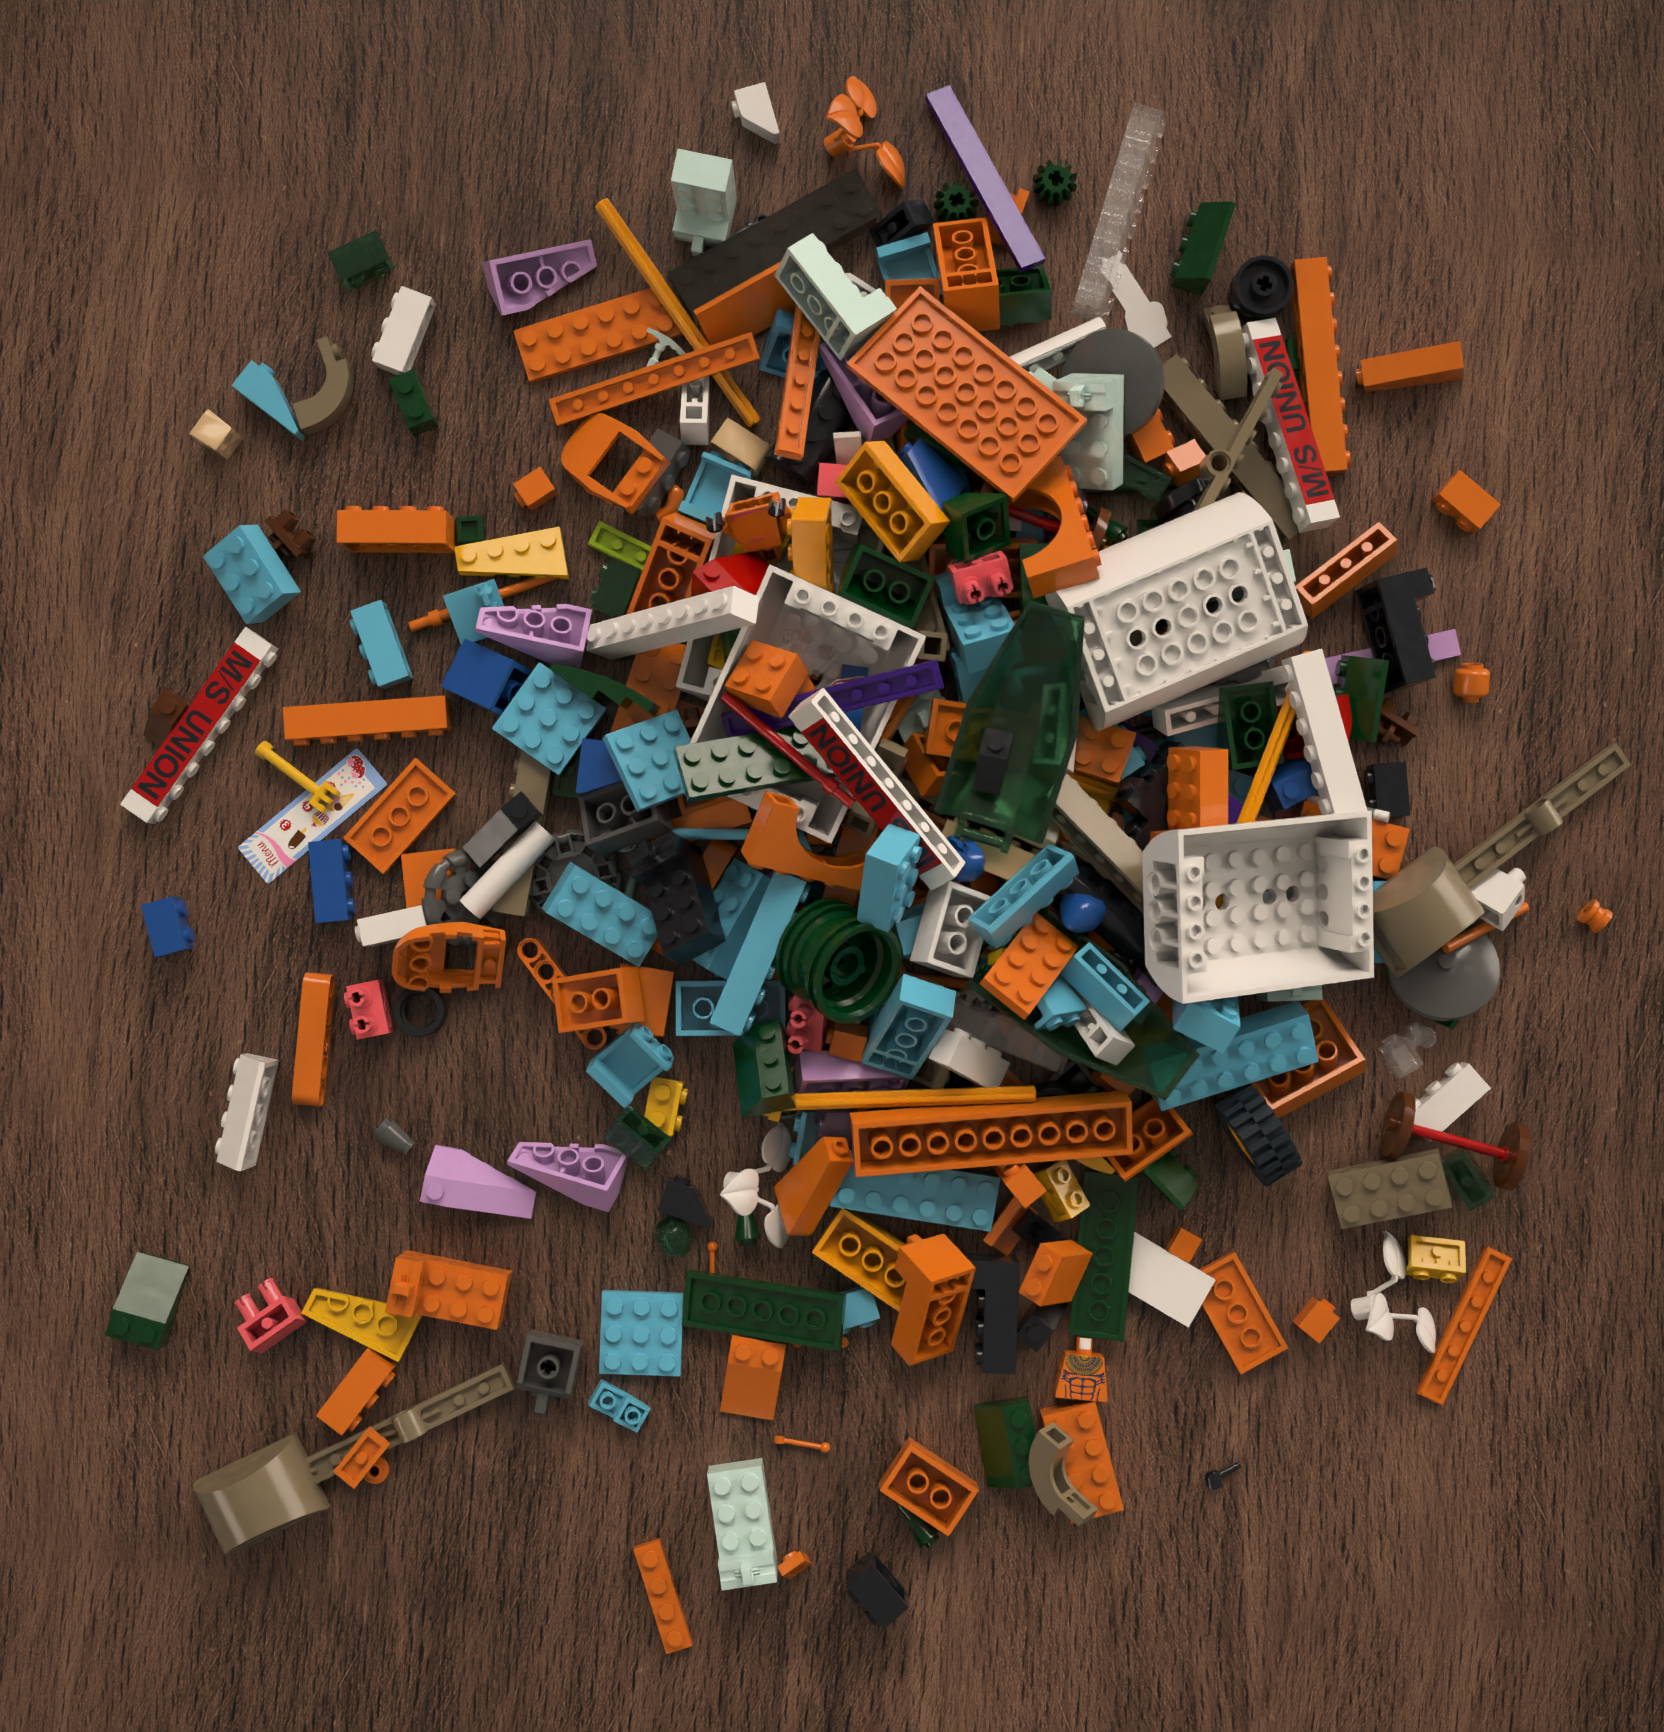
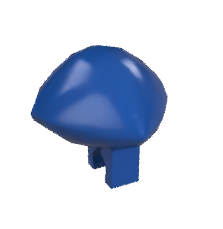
[946,835,985,882]
[1060,893,1107,936]

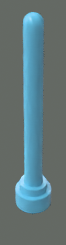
[672,828,800,840]

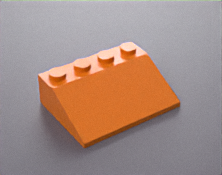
[1250,998,1366,1118]

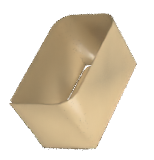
[189,410,243,460]
[710,418,771,478]

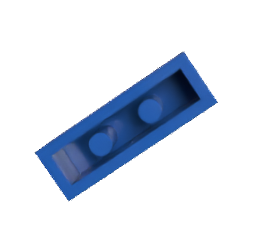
[308,839,356,924]

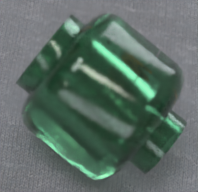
[653,1216,694,1258]

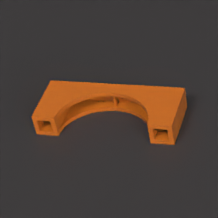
[1008,455,1102,598]
[741,791,874,894]

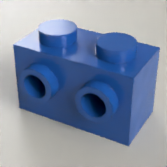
[141,896,195,958]

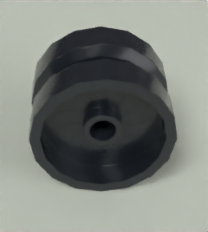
[1227,255,1294,323]
[1152,476,1218,521]

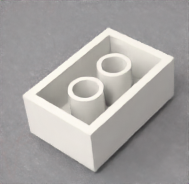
[910,881,991,978]

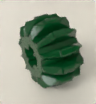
[1032,159,1077,207]
[933,180,979,222]

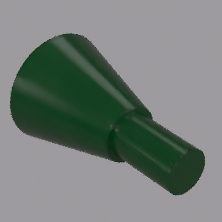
[1084,506,1128,546]
[734,1213,761,1246]
[897,1504,940,1548]

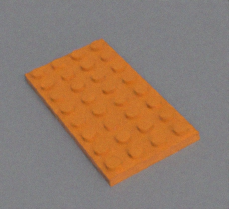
[847,286,1087,503]

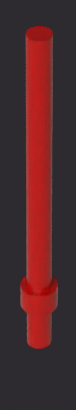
[720,691,856,809]

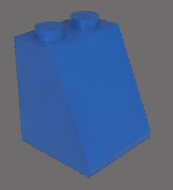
[897,437,967,511]
[441,639,532,716]
[576,738,622,796]
[1249,757,1318,813]

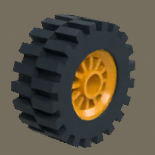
[1213,1084,1303,1187]

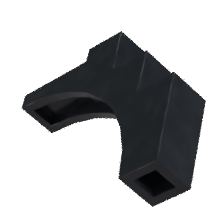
[1113,741,1185,851]

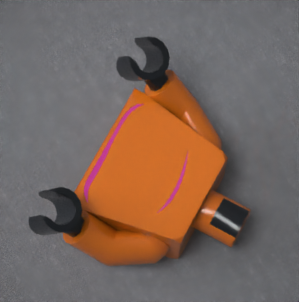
[706,492,791,560]

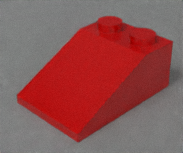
[691,551,769,596]

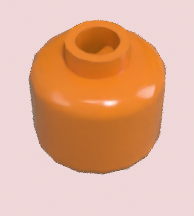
[1453,663,1490,703]

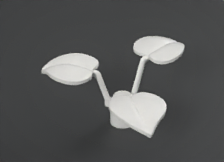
[720,1122,792,1248]
[1351,1231,1436,1354]

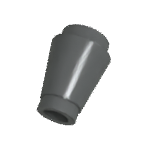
[372,1117,414,1155]

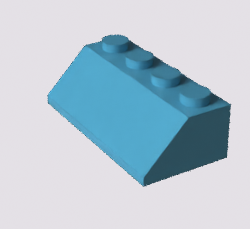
[967,844,1079,949]

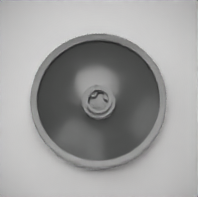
[1061,328,1165,438]
[1387,924,1500,1021]

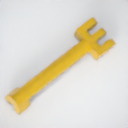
[255,741,341,814]

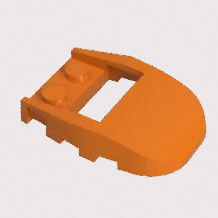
[561,413,671,515]
[392,922,506,993]

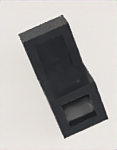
[1012,1208,1070,1250]

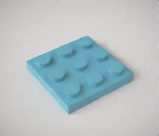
[492,662,607,776]
[602,709,691,812]
[599,1290,684,1376]

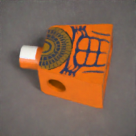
[1052,1336,1108,1402]

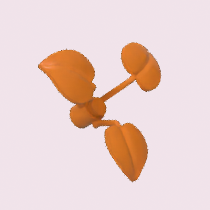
[824,76,905,190]

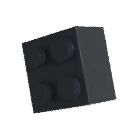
[846,1549,909,1630]

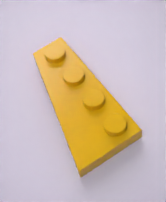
[454,527,569,579]
[301,1288,423,1362]

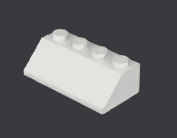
[215,1053,279,1171]

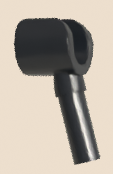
[1205,1462,1241,1490]

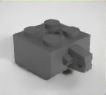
[516,1329,584,1414]

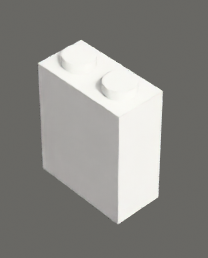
[355,905,428,946]

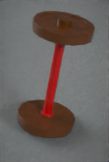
[974,480,1111,551]
[1380,1091,1531,1191]

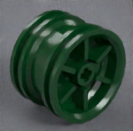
[775,898,903,1024]

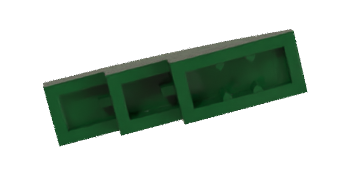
[550,664,661,716]

